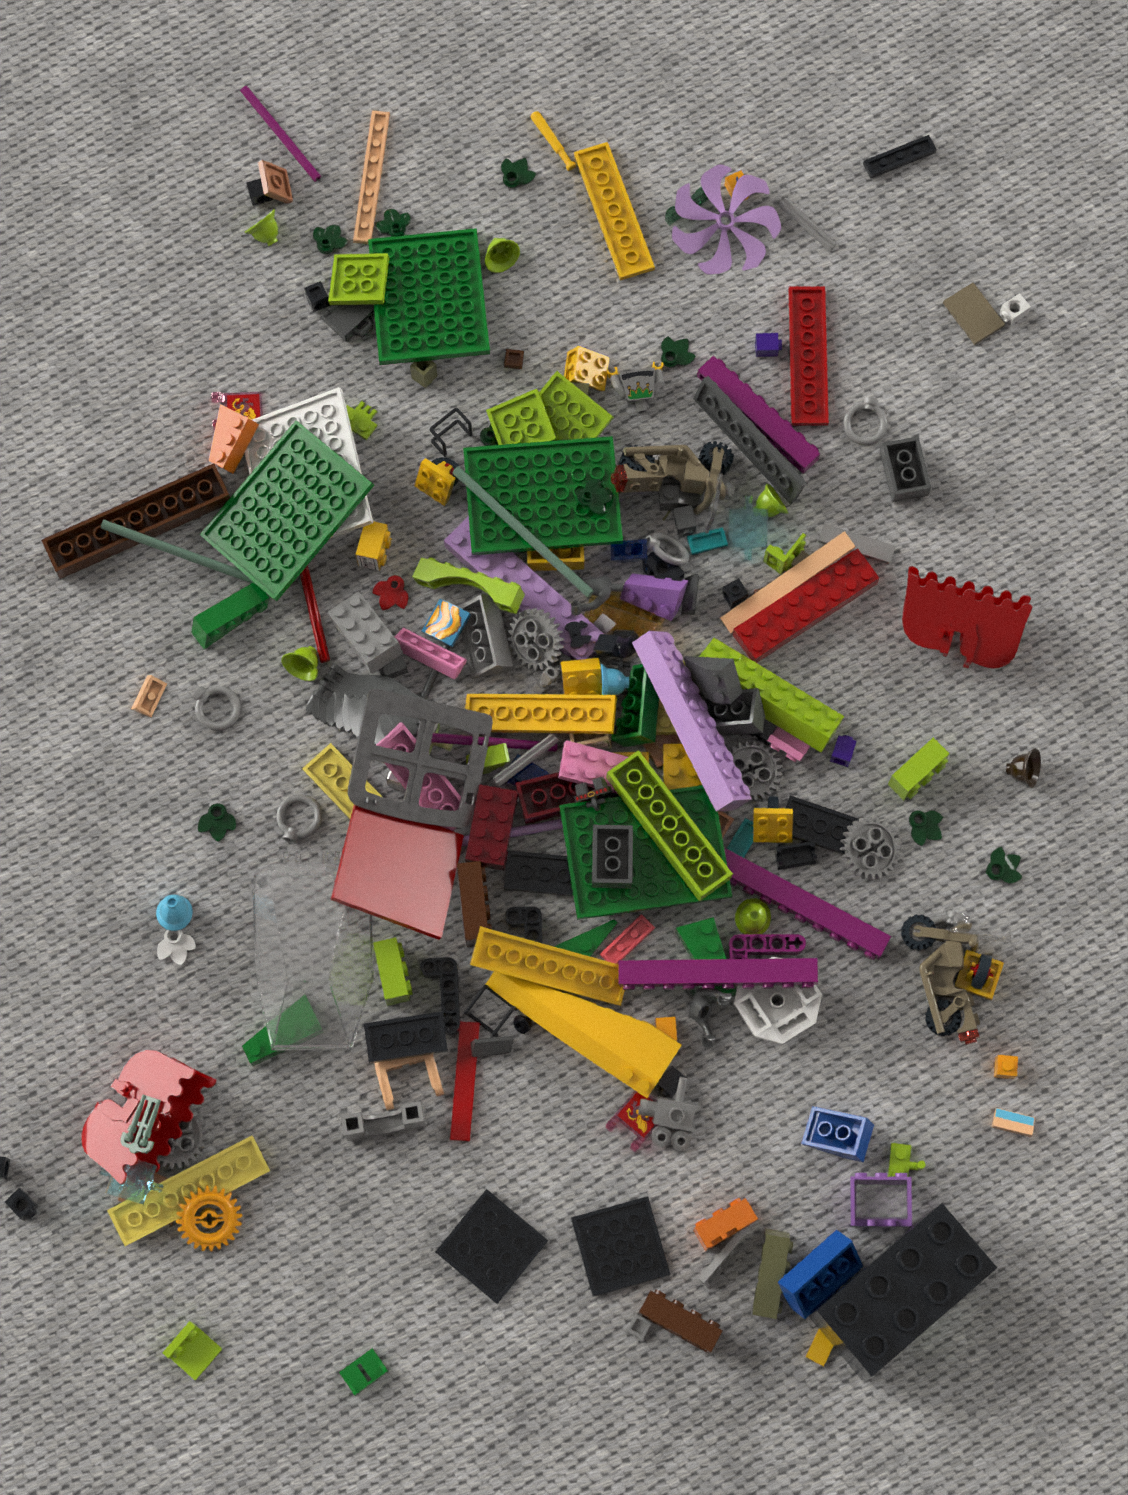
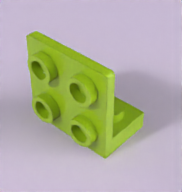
[763,533,806,574]
[162,1321,222,1380]

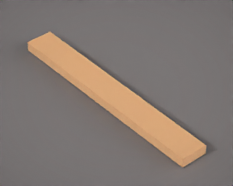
[353,110,390,244]
[720,531,856,634]

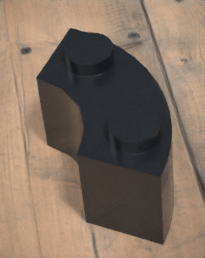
[593,629,639,658]

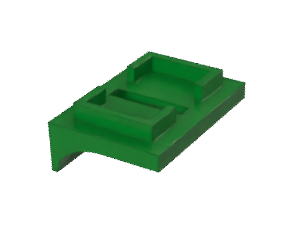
[339,1348,389,1396]

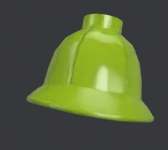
[244,209,278,246]
[485,238,520,273]
[753,483,788,517]
[281,646,318,681]
[735,898,771,934]

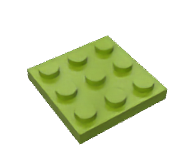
[328,253,389,305]
[486,388,557,445]

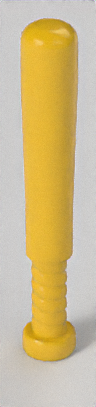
[530,111,577,171]

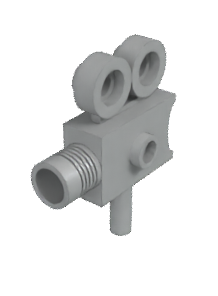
[638,1077,700,1151]

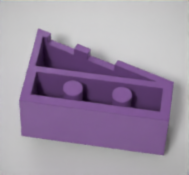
[620,574,688,621]

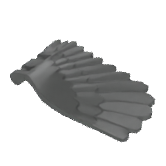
[306,663,426,744]

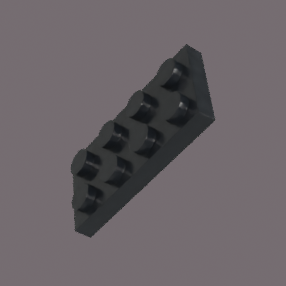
[785,795,859,855]
[504,850,573,896]
[364,1011,448,1064]

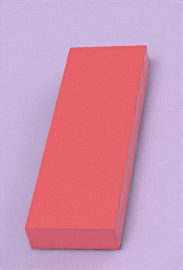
[600,914,655,964]

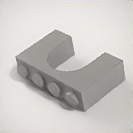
[341,1101,426,1141]

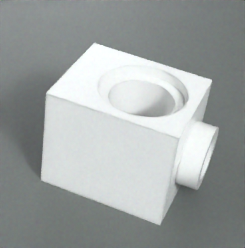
[1000,293,1031,325]

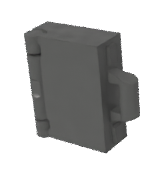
[320,304,375,342]

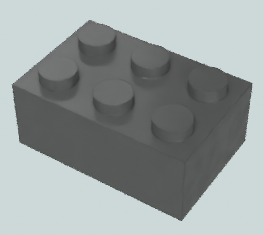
[880,436,931,503]
[592,825,633,888]

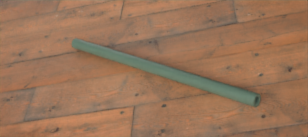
[453,466,594,598]
[101,520,253,583]

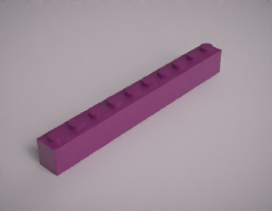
[724,848,891,960]
[619,958,818,990]

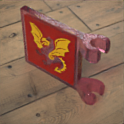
[211,392,263,430]
[605,1091,658,1152]

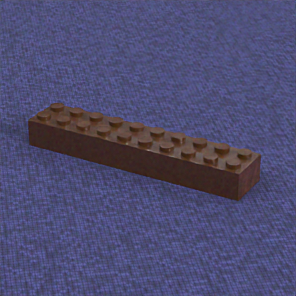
[41,463,230,579]

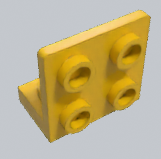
[564,346,609,391]

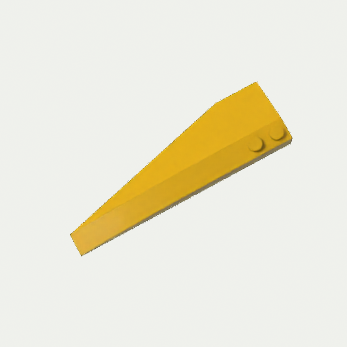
[485,972,682,1098]

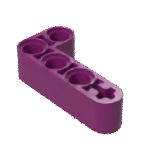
[729,934,806,959]

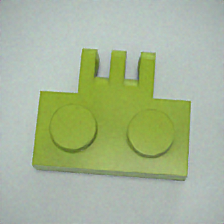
[346,401,377,441]

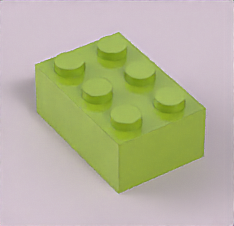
[888,737,950,801]
[373,937,413,1006]

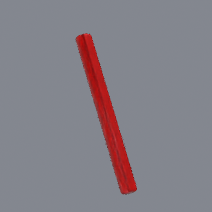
[300,565,330,663]

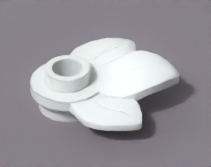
[157,930,196,965]

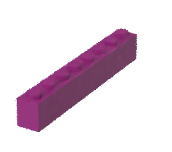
[697,355,820,474]

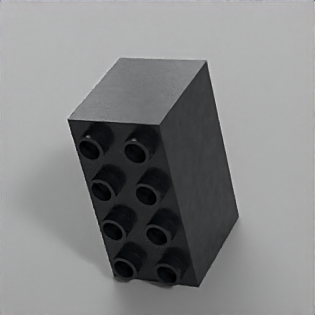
[809,1203,997,1380]

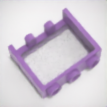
[850,1173,912,1227]

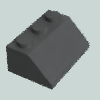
[705,688,765,736]

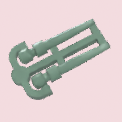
[120,1095,161,1154]

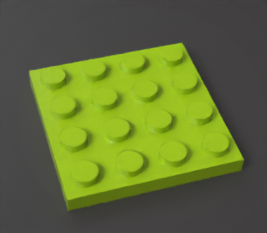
[539,371,614,440]

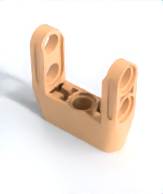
[374,1054,444,1111]

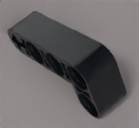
[505,906,542,984]
[420,957,460,1036]

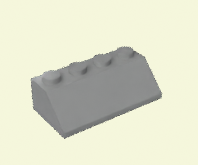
[459,594,513,679]

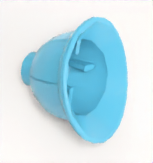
[600,663,629,695]
[156,894,193,931]

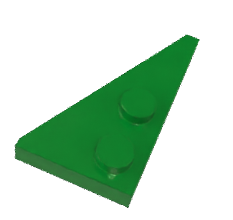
[553,919,618,957]

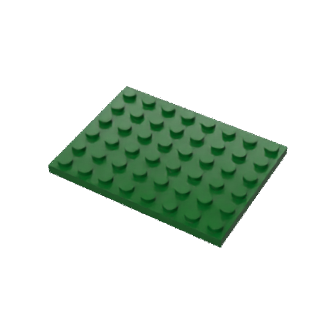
[368,228,490,365]
[199,420,375,601]
[463,436,623,555]
[559,785,732,920]

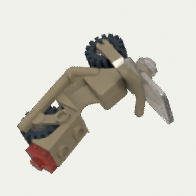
[611,441,735,534]
[901,913,1011,1045]

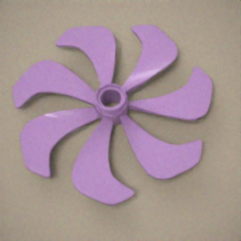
[672,164,781,274]

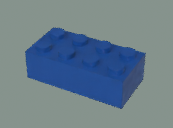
[778,1230,864,1319]

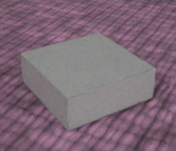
[626,1313,653,1341]

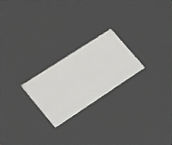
[593,613,616,635]

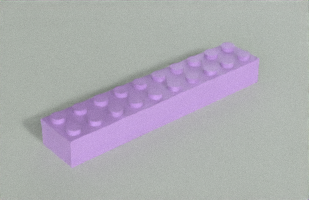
[444,516,604,660]
[632,631,752,812]

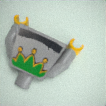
[607,362,664,411]

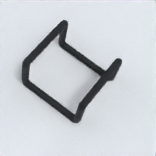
[429,408,473,457]
[464,985,518,1037]

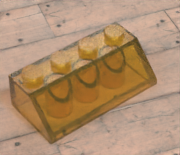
[584,592,666,637]

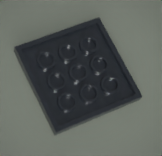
[435,1189,549,1304]
[571,1196,671,1297]

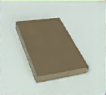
[943,283,1005,345]

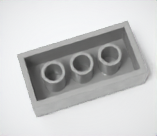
[327,591,403,674]

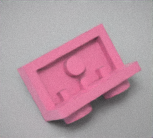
[767,727,811,762]

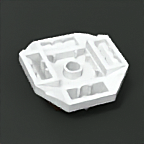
[734,957,822,1045]

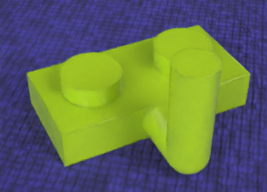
[888,1143,926,1186]

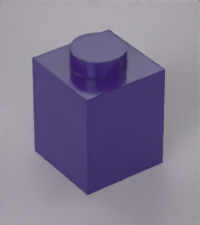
[755,333,782,357]
[830,735,857,767]

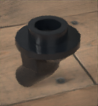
[513,1015,533,1034]

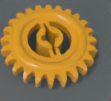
[176,1185,243,1252]

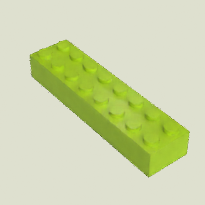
[699,638,844,753]
[606,750,733,902]

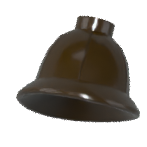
[1006,748,1041,788]

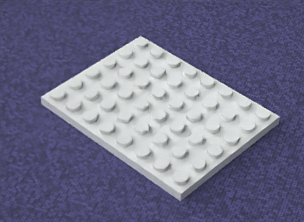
[245,387,373,539]

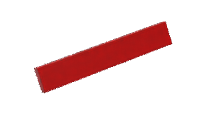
[450,1021,480,1142]

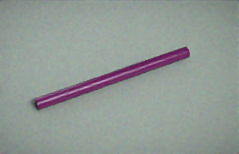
[240,86,321,182]
[431,733,558,752]

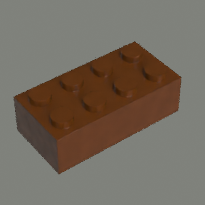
[457,861,492,947]
[638,1289,723,1354]

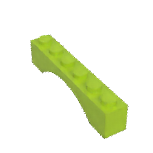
[412,557,525,614]

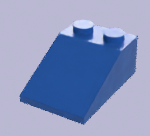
[801,1106,874,1163]

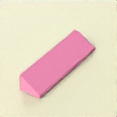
[394,628,467,679]

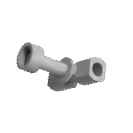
[532,654,572,694]

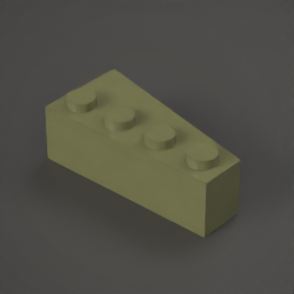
[752,1228,793,1319]

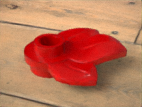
[372,575,409,610]

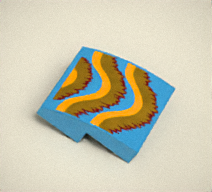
[421,599,471,647]

